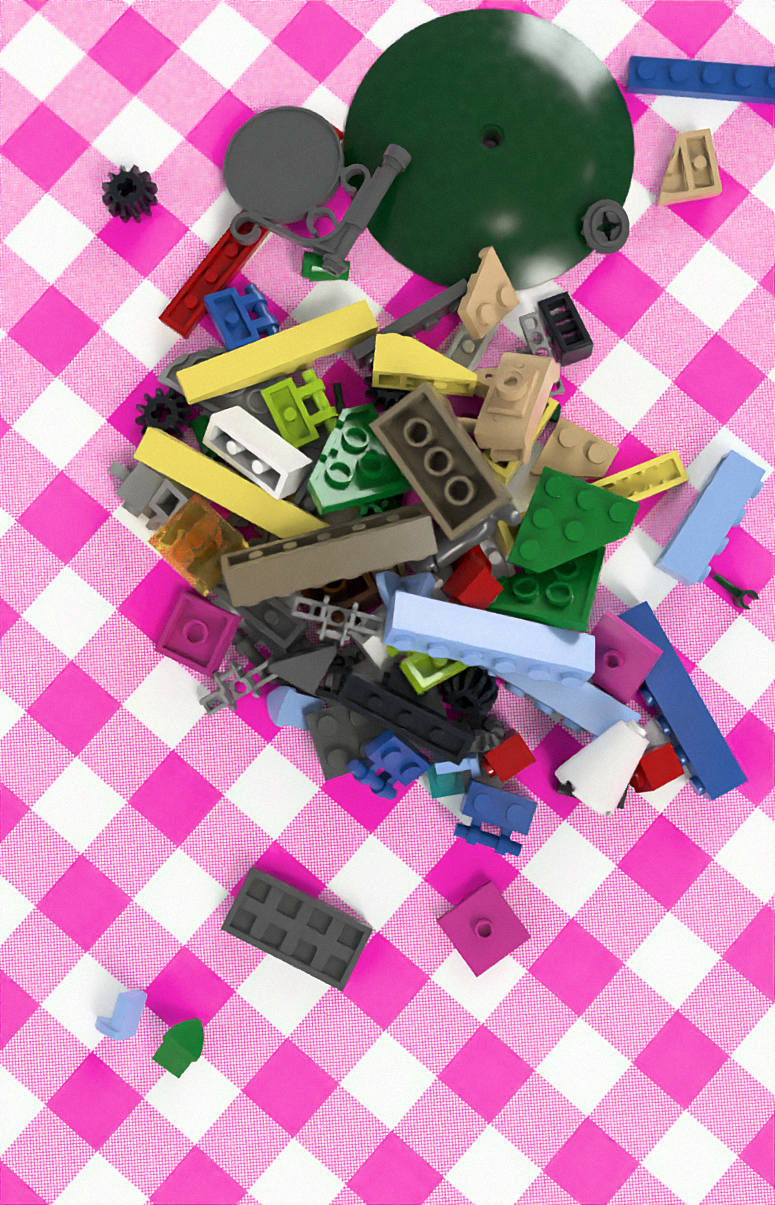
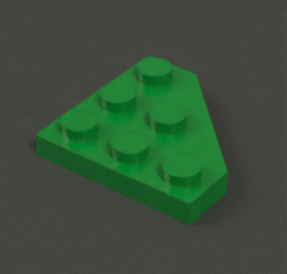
[306,403,413,515]
[506,466,640,574]
[485,546,606,632]

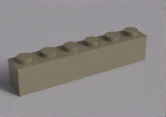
[220,502,438,608]

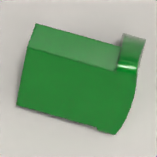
[151,1019,204,1079]

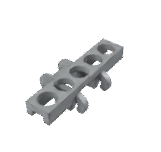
[515,311,565,397]
[291,595,384,646]
[198,657,278,717]

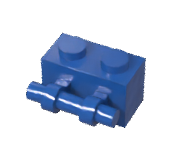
[453,778,538,857]

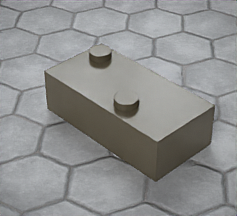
[369,382,514,541]

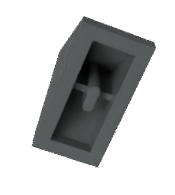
[268,640,337,695]

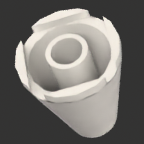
[555,718,649,818]

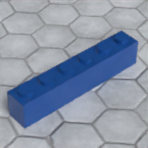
[617,601,748,801]

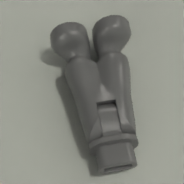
[406,502,523,574]

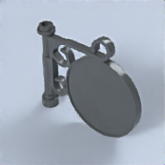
[223,106,412,277]

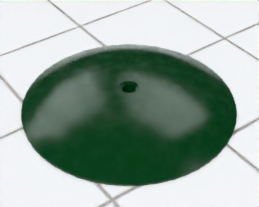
[343,8,635,291]

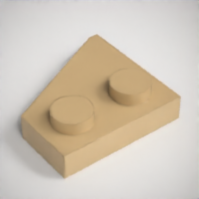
[657,128,723,207]
[457,246,520,340]
[529,416,620,479]

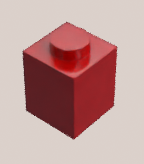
[440,558,504,611]
[480,728,537,783]
[629,742,685,793]

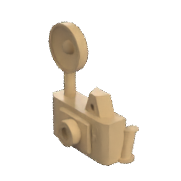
[440,352,560,465]

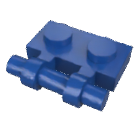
[204,283,280,352]
[348,729,432,800]

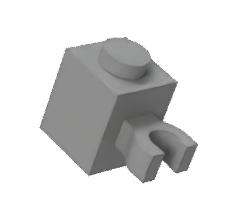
[107,460,165,519]
[145,478,210,543]

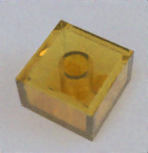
[148,493,251,597]

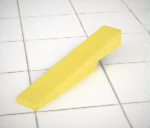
[176,299,379,405]
[133,427,332,539]
[493,450,689,558]

